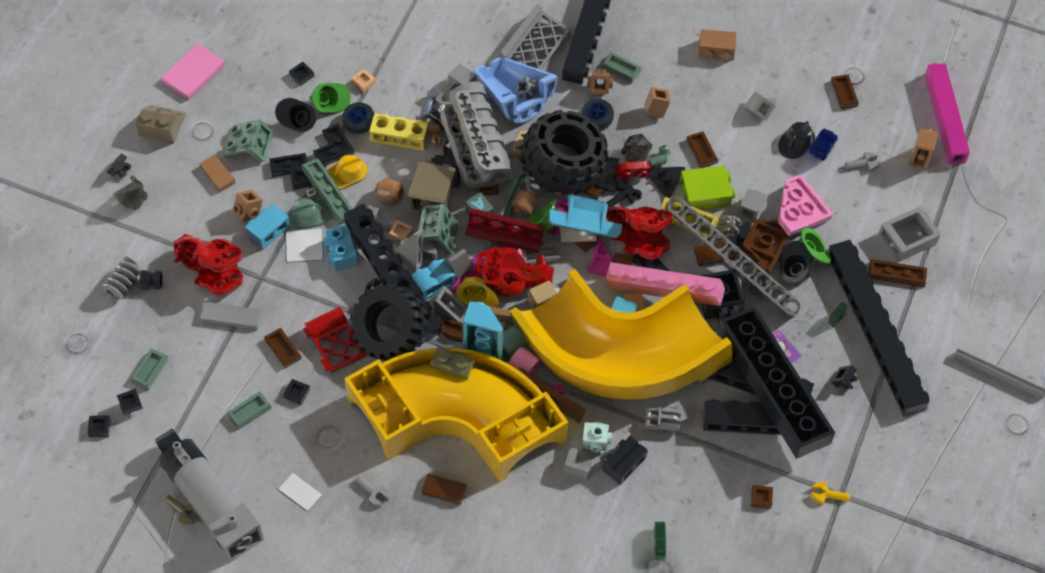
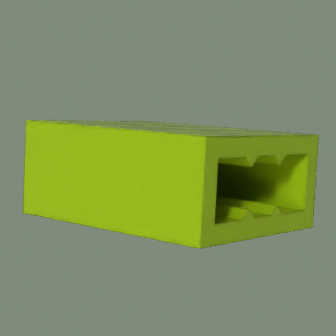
[680,165,735,210]

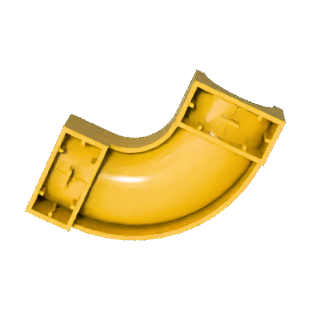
[510,269,732,400]
[344,348,569,482]

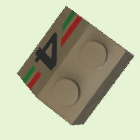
[136,105,186,143]

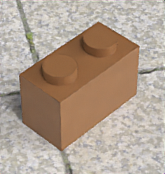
[698,29,736,60]
[908,128,938,170]

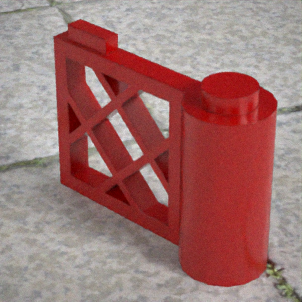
[302,307,366,373]

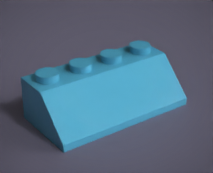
[463,301,503,360]

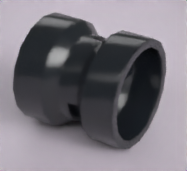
[140,270,163,290]

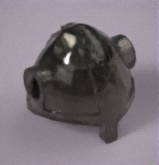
[113,175,147,210]

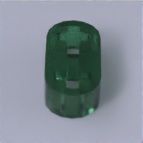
[654,521,666,560]

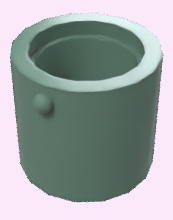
[502,326,527,360]

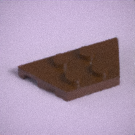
[741,219,790,275]

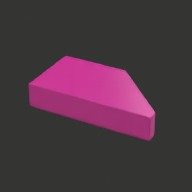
[588,240,612,277]

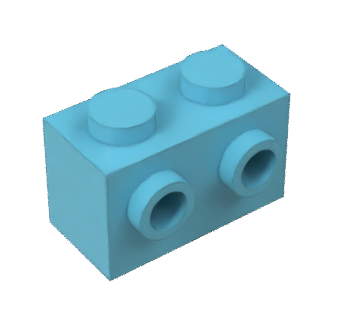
[323,225,358,271]

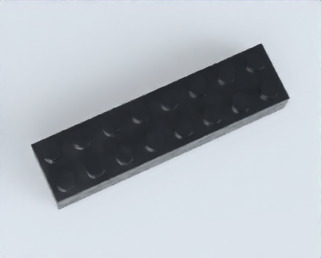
[718,306,835,459]

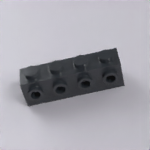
[703,399,781,435]

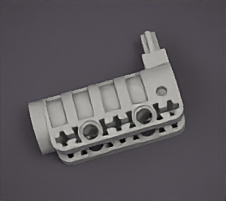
[440,82,527,188]

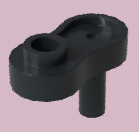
[431,155,467,187]

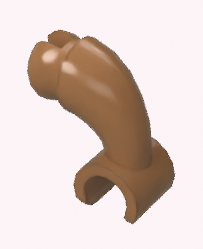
[429,125,442,147]

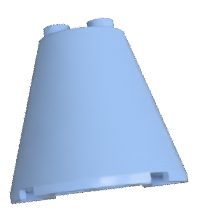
[474,56,558,123]

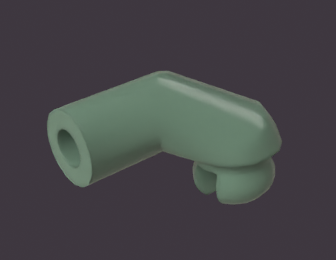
[648,145,670,168]

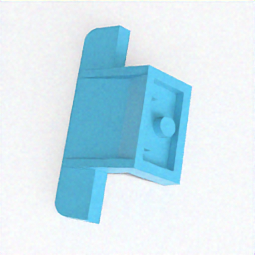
[549,194,623,238]

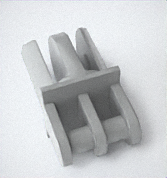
[643,406,681,433]

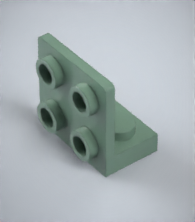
[223,119,273,163]
[419,203,459,255]

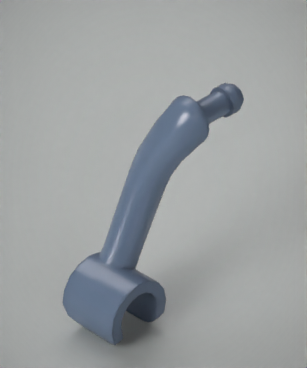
[415,89,438,120]

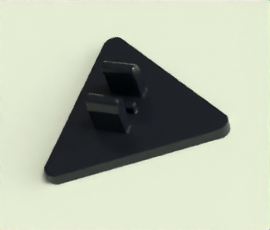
[648,167,685,199]

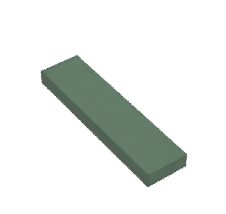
[301,158,352,224]

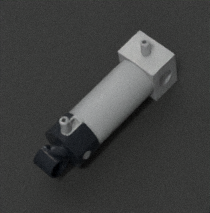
[155,428,264,563]

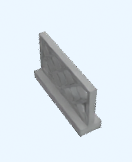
[499,4,571,70]

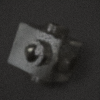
[620,133,653,162]

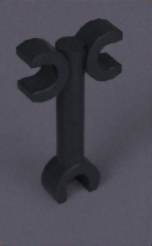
[606,178,642,207]

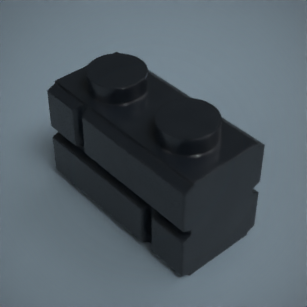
[603,436,648,485]

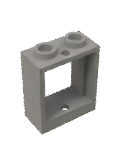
[879,207,940,262]

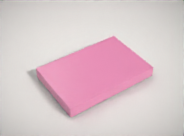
[161,44,225,99]

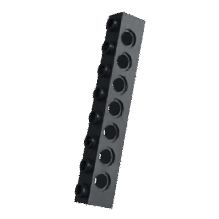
[344,203,442,343]

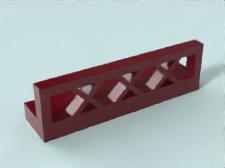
[465,208,544,253]

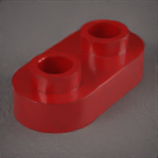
[615,161,651,179]

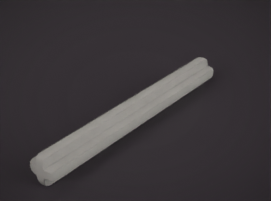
[954,348,1045,399]

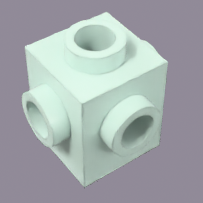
[582,422,612,452]

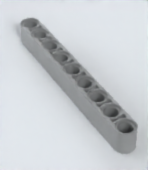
[668,197,801,317]

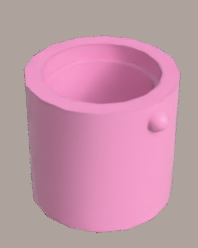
[509,347,542,376]

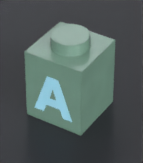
[465,192,494,219]

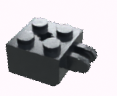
[698,269,745,324]

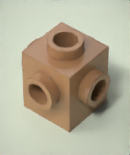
[587,69,613,96]
[232,190,263,222]

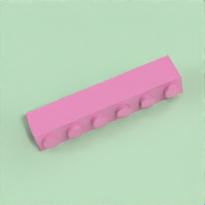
[605,262,725,306]

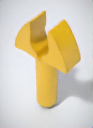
[810,481,850,505]

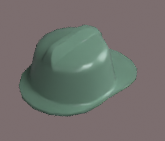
[288,198,332,229]

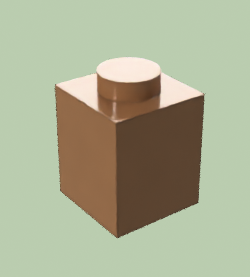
[644,87,670,118]

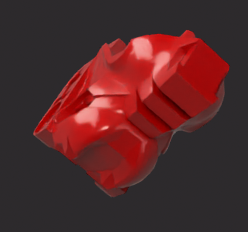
[605,206,672,259]
[173,234,243,296]
[473,247,554,297]

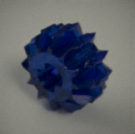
[810,128,838,161]

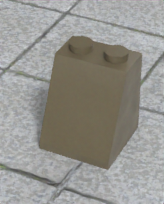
[407,161,457,211]

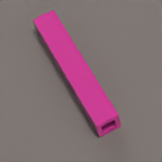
[924,63,970,164]

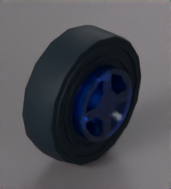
[582,99,614,130]
[342,102,375,133]

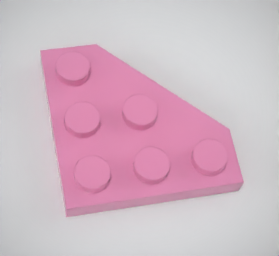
[778,174,833,236]

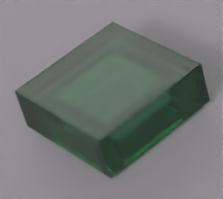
[828,302,848,327]

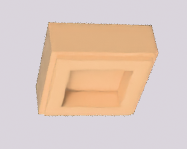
[351,69,376,93]
[388,220,413,243]

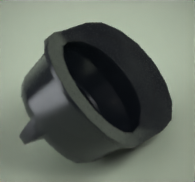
[275,98,317,132]
[778,121,815,159]
[780,241,810,284]

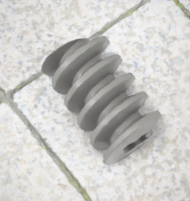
[100,256,141,298]

